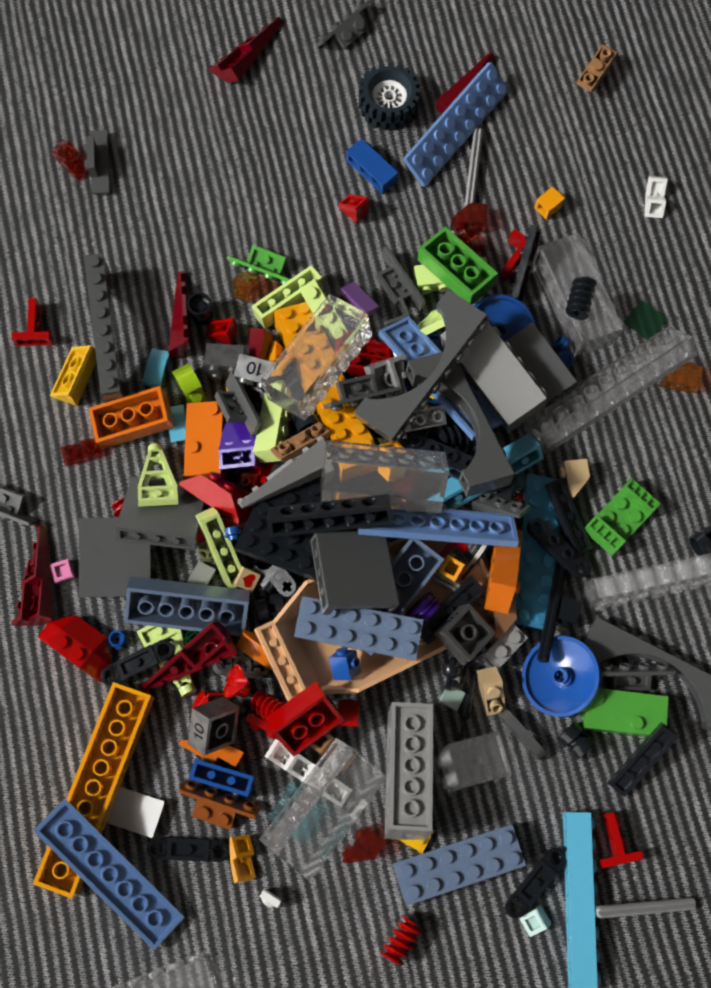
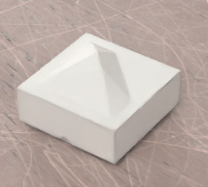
[259,889,282,908]

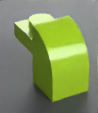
[172,364,208,403]

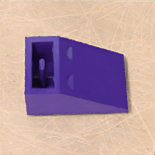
[219,411,265,472]

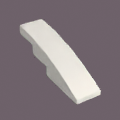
[264,739,345,803]

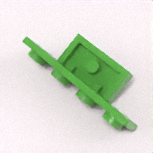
[227,245,292,284]

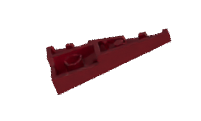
[208,16,283,83]
[436,51,495,114]
[168,271,190,359]
[246,328,274,402]
[11,524,53,626]
[139,618,238,693]

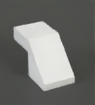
[645,176,668,218]

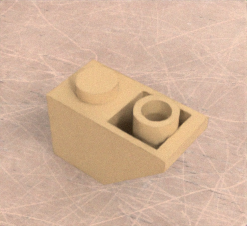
[559,459,590,500]
[477,666,506,716]

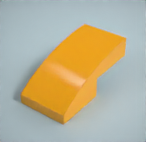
[229,834,256,884]

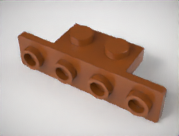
[178,780,261,830]

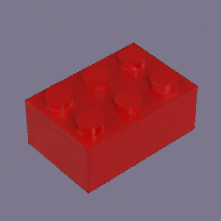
[265,682,344,757]

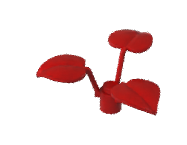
[191,664,250,714]

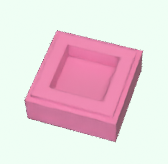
[50,558,75,584]

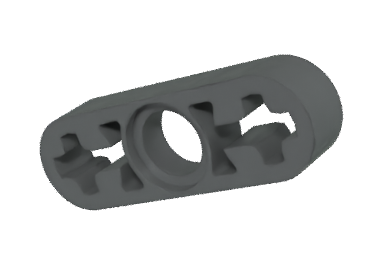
[212,656,270,679]
[499,709,546,761]

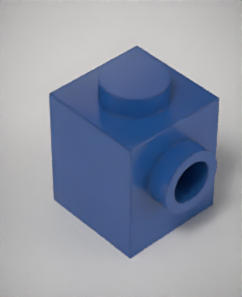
[329,647,361,680]

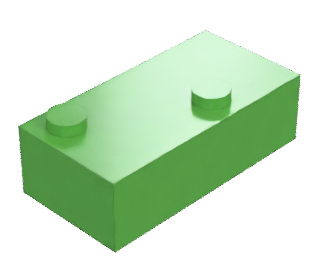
[418,226,498,305]
[581,688,668,738]

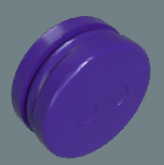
[404,592,442,624]

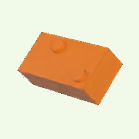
[88,386,175,449]
[184,401,228,480]
[484,530,523,614]

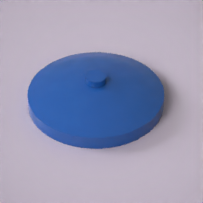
[473,295,535,342]
[522,636,602,718]

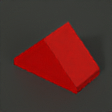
[337,194,369,224]
[205,318,238,345]
[337,700,359,726]

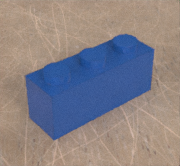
[346,138,398,195]
[189,759,256,798]

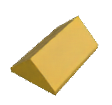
[50,345,97,406]

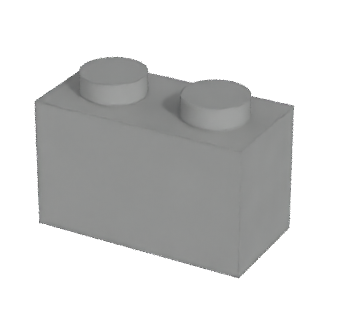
[483,624,528,668]

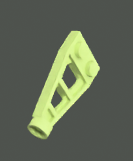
[418,309,445,335]
[138,443,178,507]
[137,626,196,697]

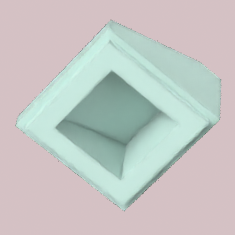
[439,687,465,711]
[520,905,551,937]

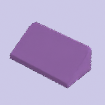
[340,282,379,319]

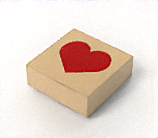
[234,566,261,592]

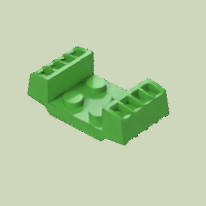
[585,478,661,556]

